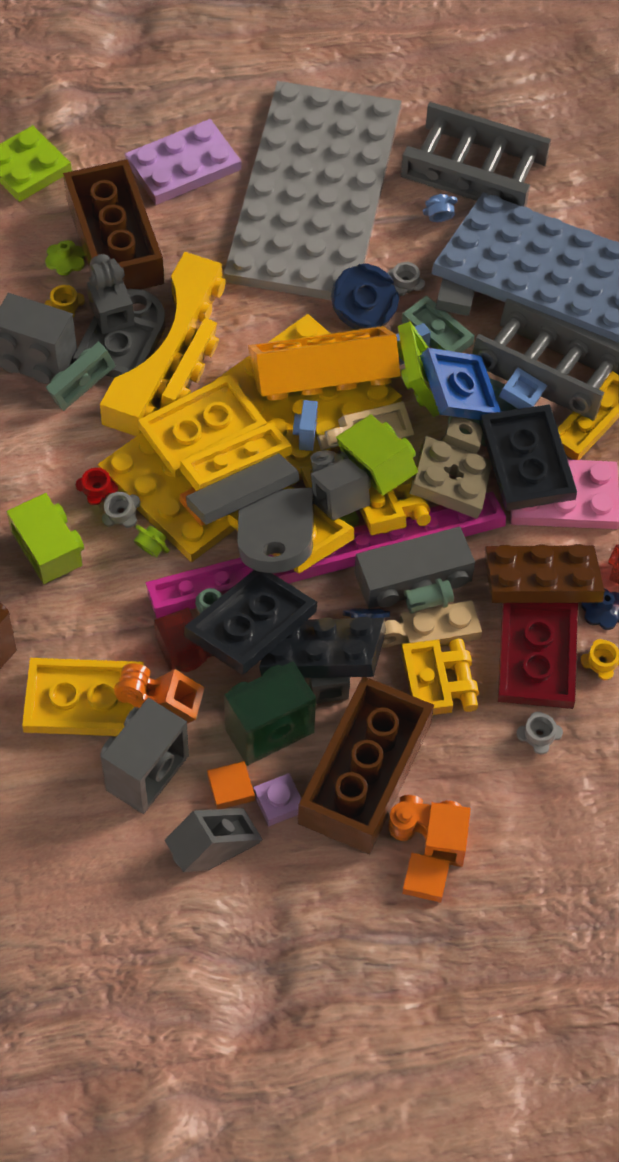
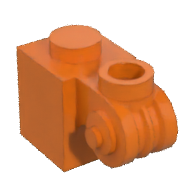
[114,663,205,724]
[388,795,471,867]

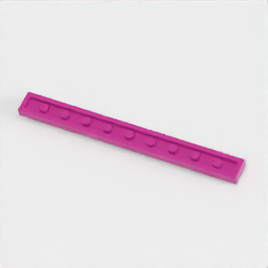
[145,492,506,618]

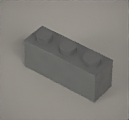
[354,526,475,609]

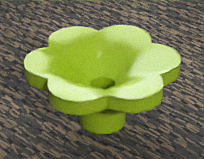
[45,240,85,276]

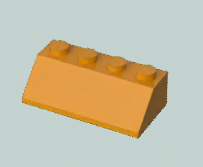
[248,326,401,400]

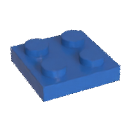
[420,348,501,420]

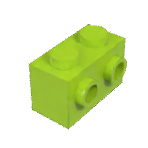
[336,414,418,496]
[7,493,85,585]

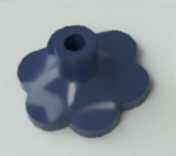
[581,588,619,630]
[343,608,390,618]

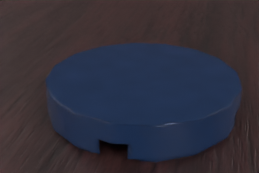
[331,263,399,330]

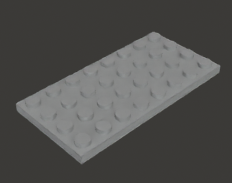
[224,81,401,300]

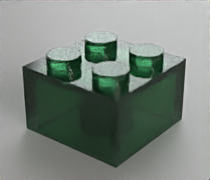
[224,661,316,766]

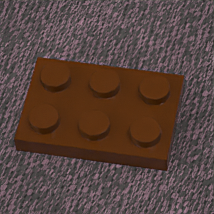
[485,544,605,603]

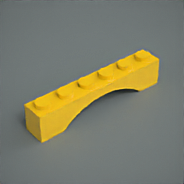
[100,251,226,436]

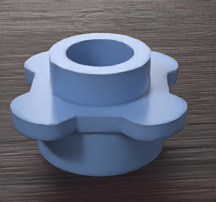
[423,194,458,222]

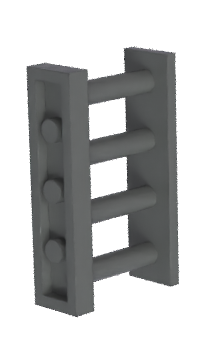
[401,102,551,207]
[472,298,619,421]

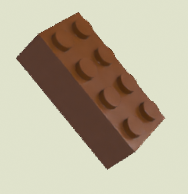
[63,159,165,290]
[298,677,434,855]

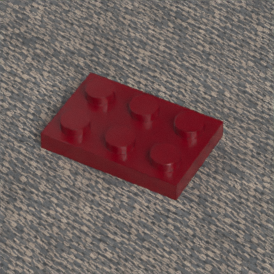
[497,603,578,709]

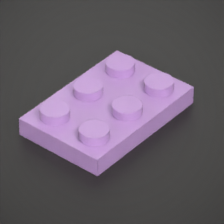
[125,119,241,205]

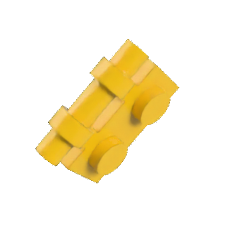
[359,478,431,535]
[401,639,479,715]

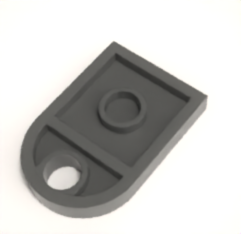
[73,289,165,378]
[237,488,314,573]

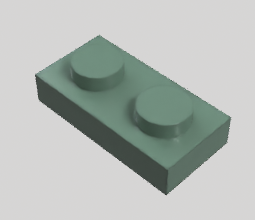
[401,295,475,353]
[46,341,116,411]

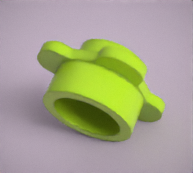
[133,524,170,558]

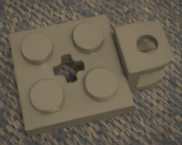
[409,417,492,519]

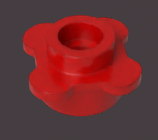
[75,467,118,505]

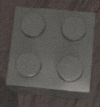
[0,293,77,384]
[100,698,189,814]

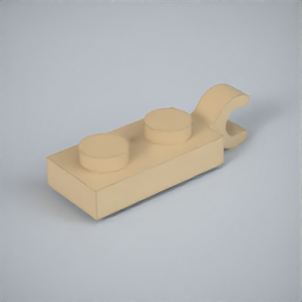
[317,402,415,450]
[382,600,482,648]

